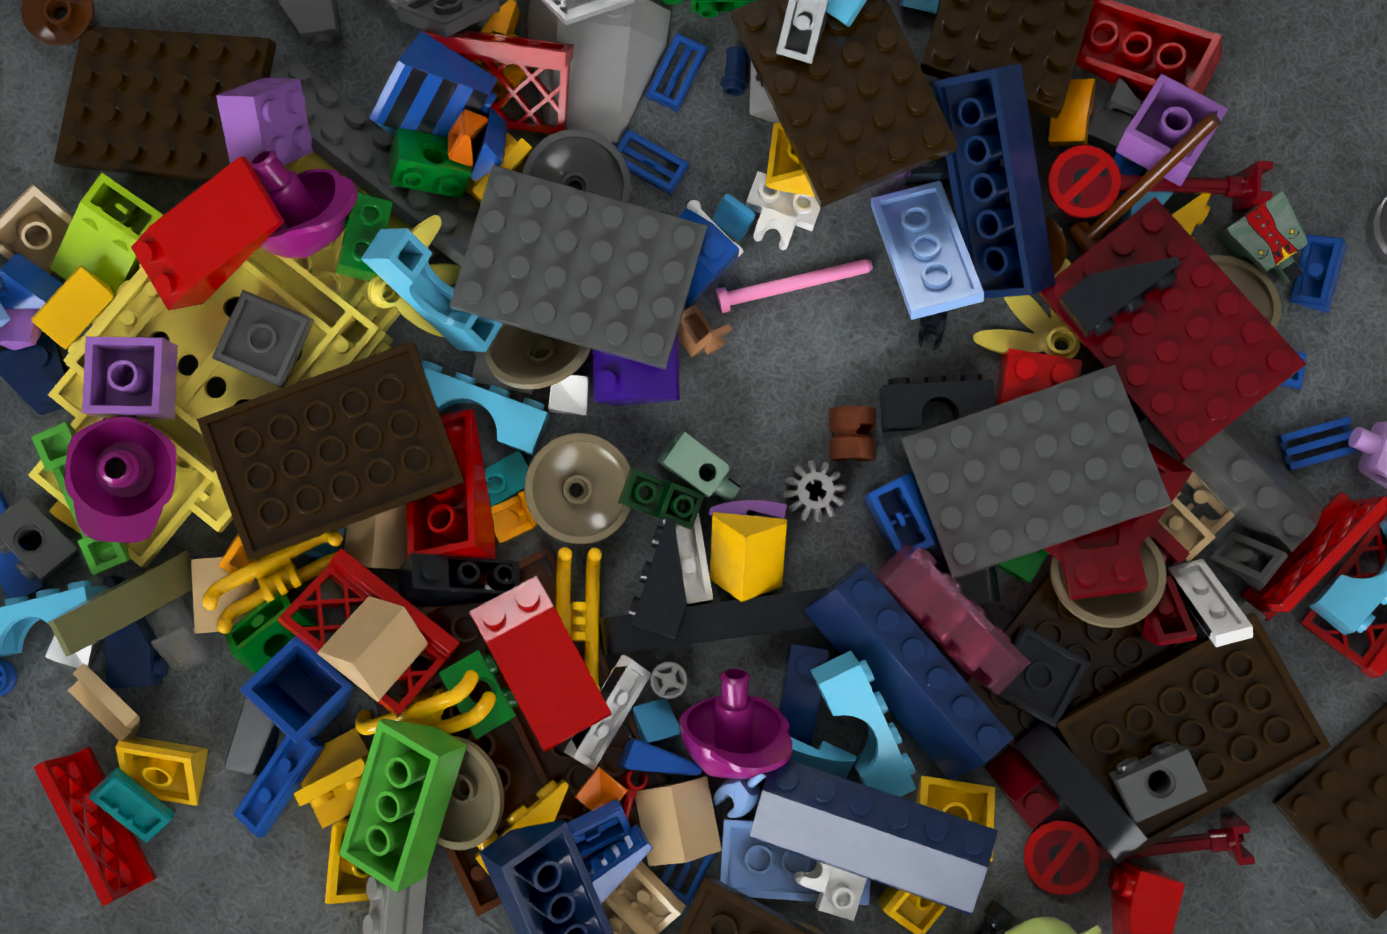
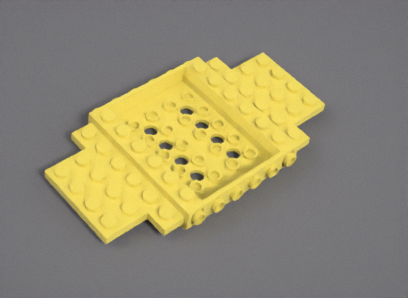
[28,151,412,568]

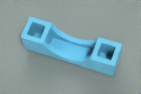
[361,228,503,352]
[421,360,550,456]
[1308,516,1387,635]
[0,580,109,658]
[810,650,916,797]

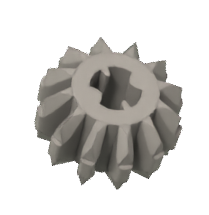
[783,460,846,523]

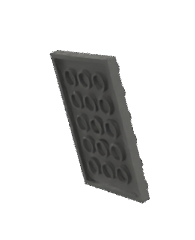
[449,165,707,370]
[901,365,1172,580]

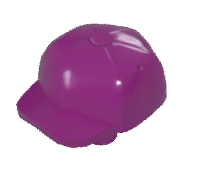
[251,150,358,259]
[65,415,177,543]
[679,668,792,779]

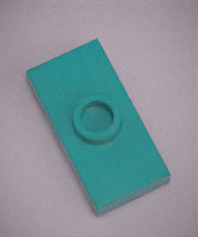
[485,450,529,507]
[88,767,175,843]

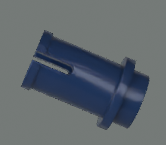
[720,46,749,96]

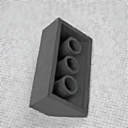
[1170,418,1323,553]

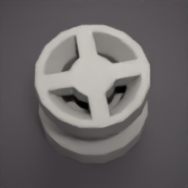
[650,661,687,699]

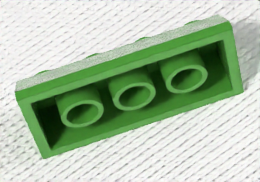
[339,719,467,892]

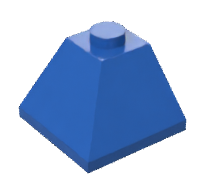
[678,208,739,308]

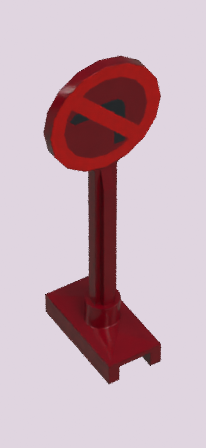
[1046,145,1273,219]
[1024,812,1255,895]

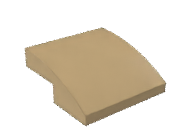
[1158,462,1235,562]
[191,557,260,634]
[67,663,140,741]
[601,861,686,934]

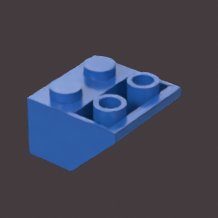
[863,472,938,562]

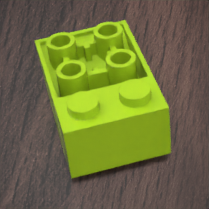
[50,173,163,308]

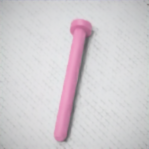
[716,259,873,313]

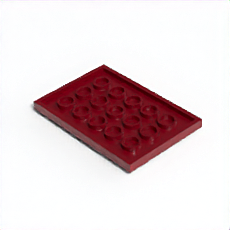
[1038,197,1307,461]

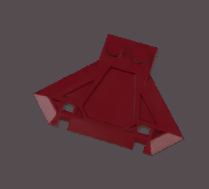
[1043,443,1194,600]

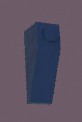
[103,576,169,689]
[778,643,829,746]

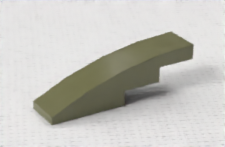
[48,550,192,656]

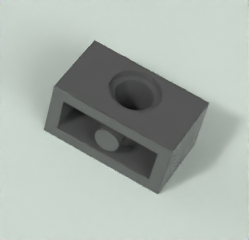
[0,495,79,585]
[1108,742,1208,823]

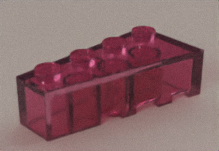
[875,544,1031,695]

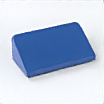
[471,107,507,181]
[1289,234,1347,313]

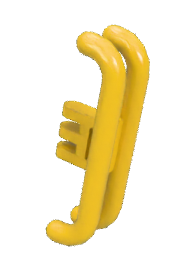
[202,530,355,634]
[556,547,602,691]
[355,670,496,735]

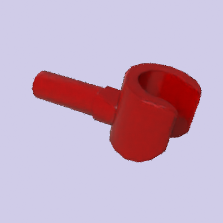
[622,769,648,820]

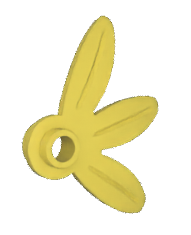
[368,215,461,338]
[973,258,1080,359]

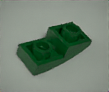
[618,469,704,530]

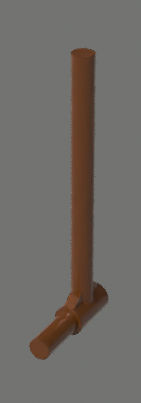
[1067,112,1221,254]

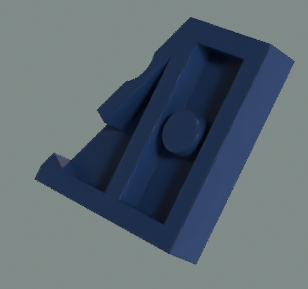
[0,336,67,415]

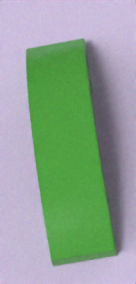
[31,422,130,575]

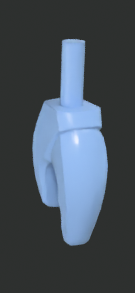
[712,772,768,818]

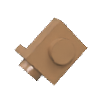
[678,305,733,358]

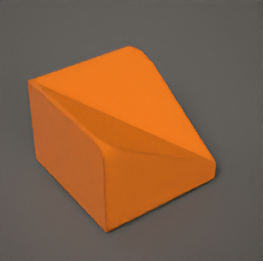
[448,109,488,167]
[574,766,628,811]

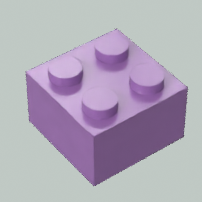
[1115,74,1228,187]
[216,78,313,165]
[82,337,178,419]

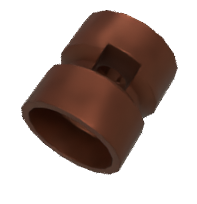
[828,406,876,462]

